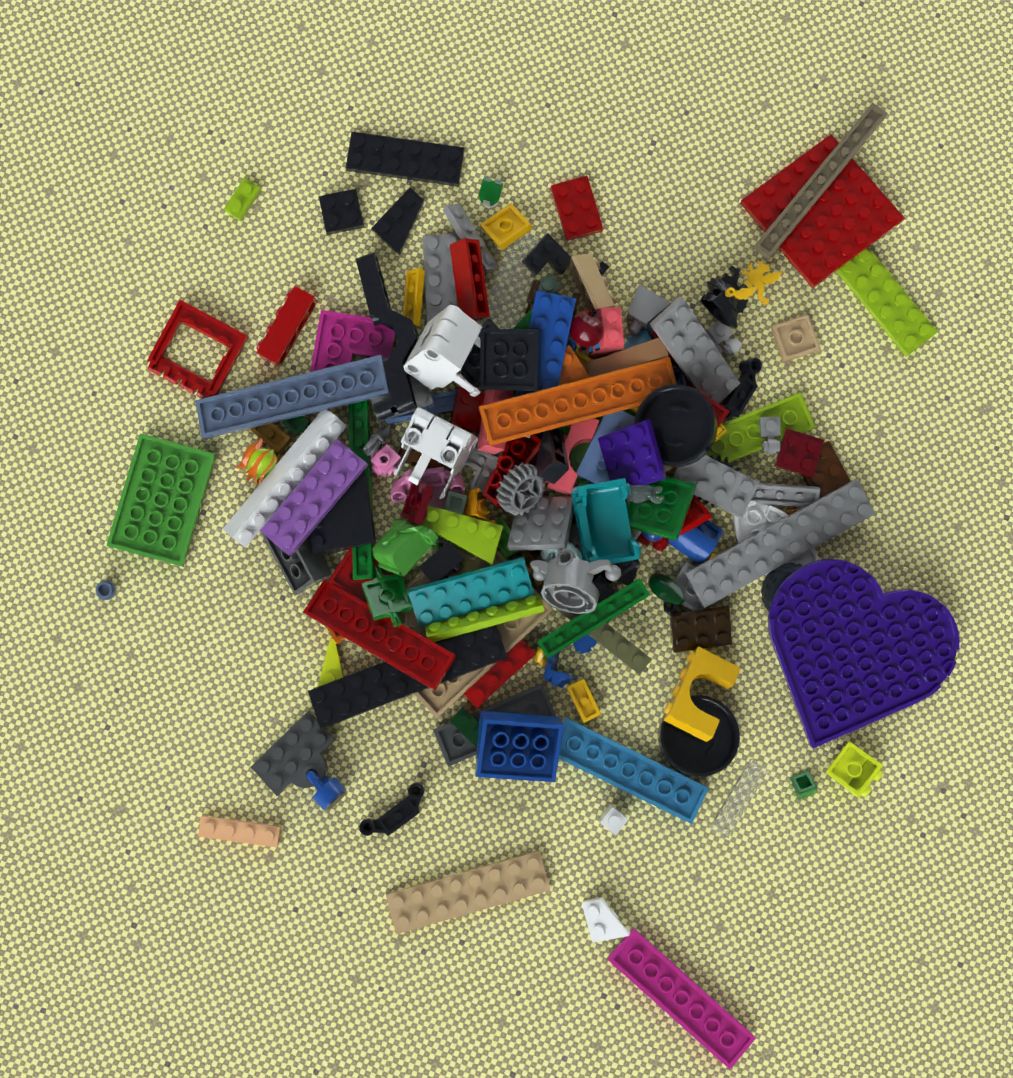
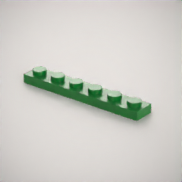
[537,578,650,659]

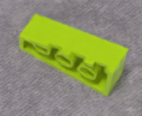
[421,505,503,566]

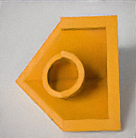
[463,488,495,524]

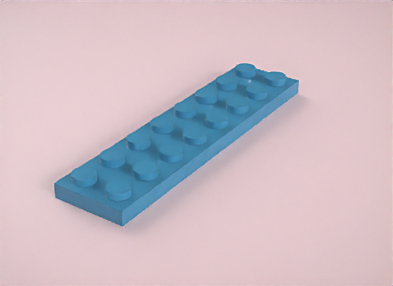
[559,717,709,824]

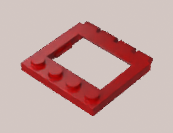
[147,300,249,399]

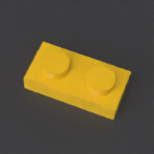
[566,678,602,723]

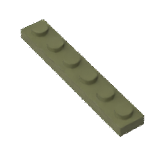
[554,607,652,675]

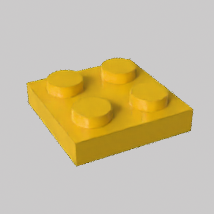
[480,203,533,251]

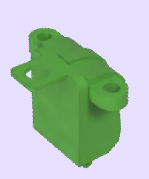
[372,519,441,576]

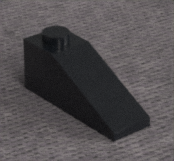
[536,428,569,484]

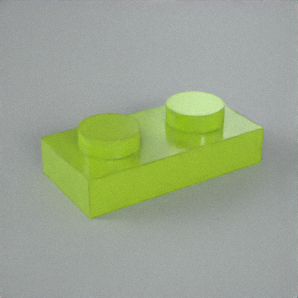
[224,178,261,221]

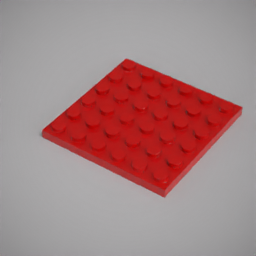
[740,134,905,289]

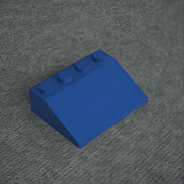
[475,711,564,782]

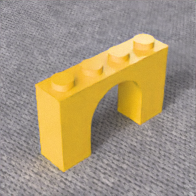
[663,646,741,742]

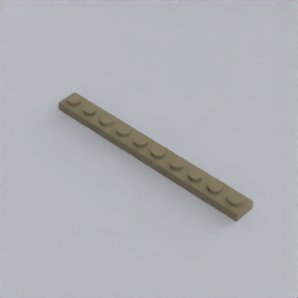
[753,102,888,260]

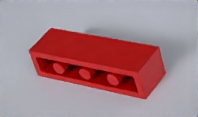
[449,238,490,322]
[256,286,318,368]
[464,639,536,708]

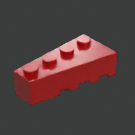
[482,434,541,511]

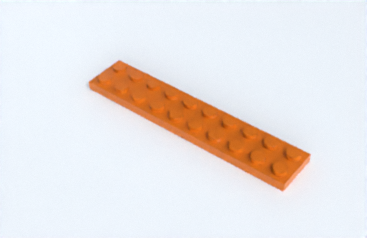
[478,357,677,446]

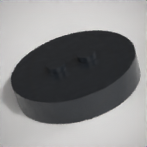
[634,385,718,467]
[658,695,740,776]

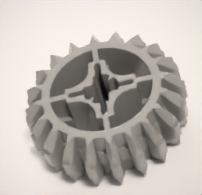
[496,463,546,516]

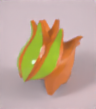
[235,438,280,485]

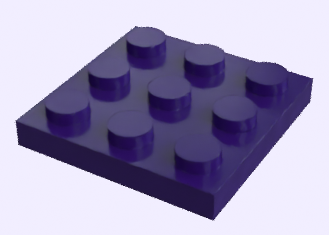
[598,420,667,490]

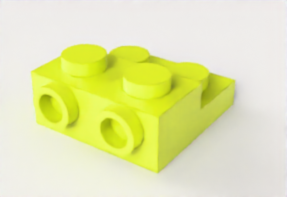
[825,741,884,799]

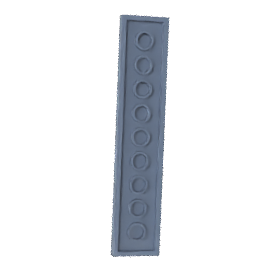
[195,355,390,439]

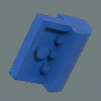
[668,520,724,565]

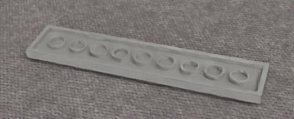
[685,479,875,608]

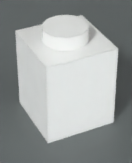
[598,804,628,835]

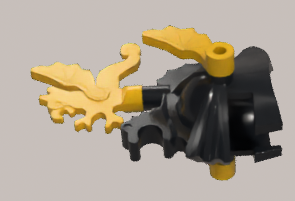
[700,261,782,328]

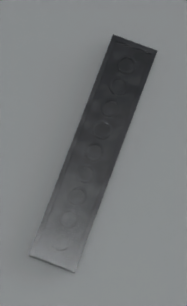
[308,625,508,729]

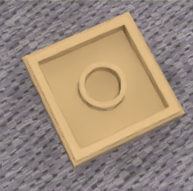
[770,314,821,363]

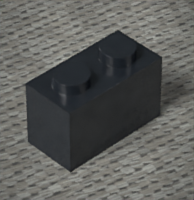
[419,541,466,582]

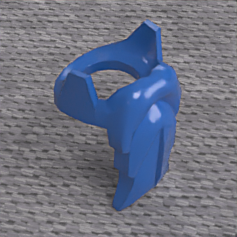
[544,651,574,688]

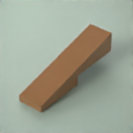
[586,338,669,377]

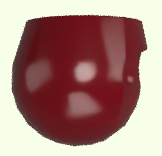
[569,310,604,348]

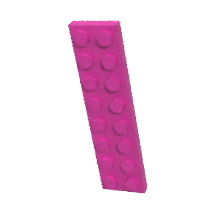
[607,927,756,1069]

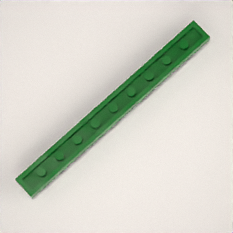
[348,400,375,580]

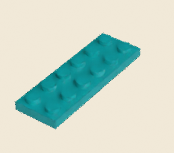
[408,557,534,627]

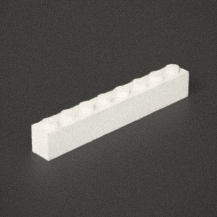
[223,409,347,548]

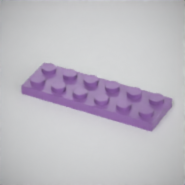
[260,439,368,557]

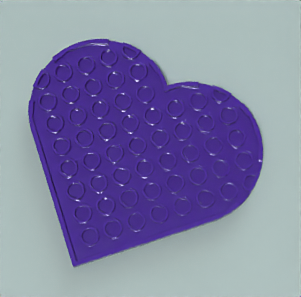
[768,559,960,749]

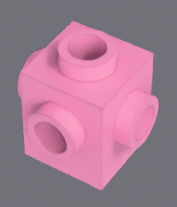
[370,444,401,478]

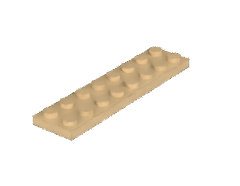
[386,850,550,934]

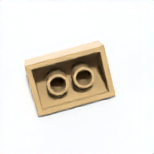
[569,254,616,312]

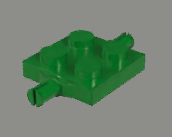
[362,566,412,627]

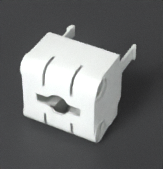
[404,305,482,397]
[394,407,478,499]

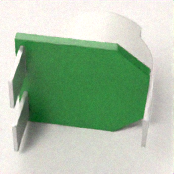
[478,176,503,208]

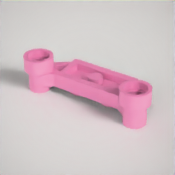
[391,467,465,503]

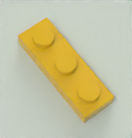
[403,268,425,327]

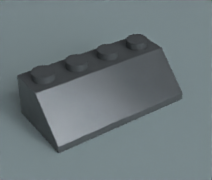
[261,533,332,596]

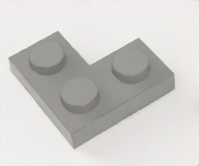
[465,448,498,493]

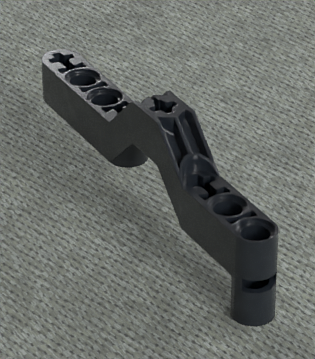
[356,252,419,420]

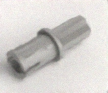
[363,424,392,456]

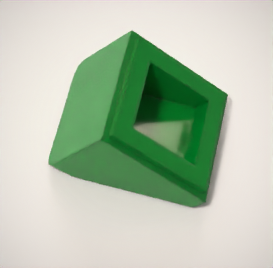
[790,770,817,800]

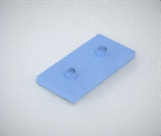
[576,411,635,484]

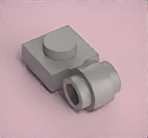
[759,417,781,454]

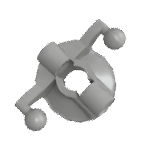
[530,549,621,614]

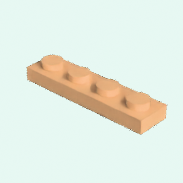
[198,815,281,848]

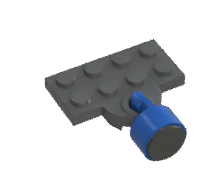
[251,711,346,811]

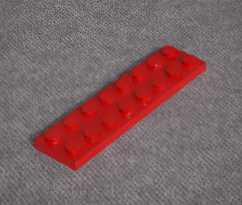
[303,579,456,691]

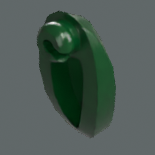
[648,573,685,605]

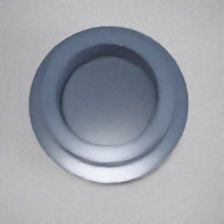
[96,581,116,600]

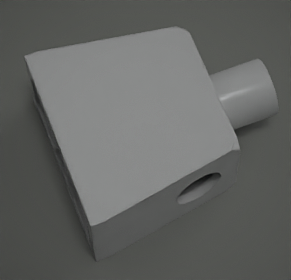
[626,285,671,335]

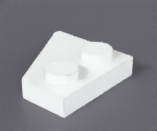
[582,897,630,943]

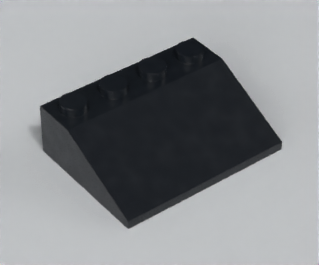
[310,468,376,555]

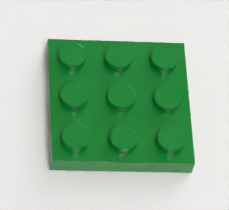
[626,477,696,541]

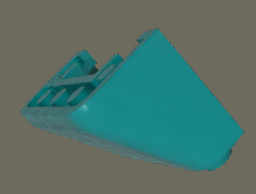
[571,478,641,564]

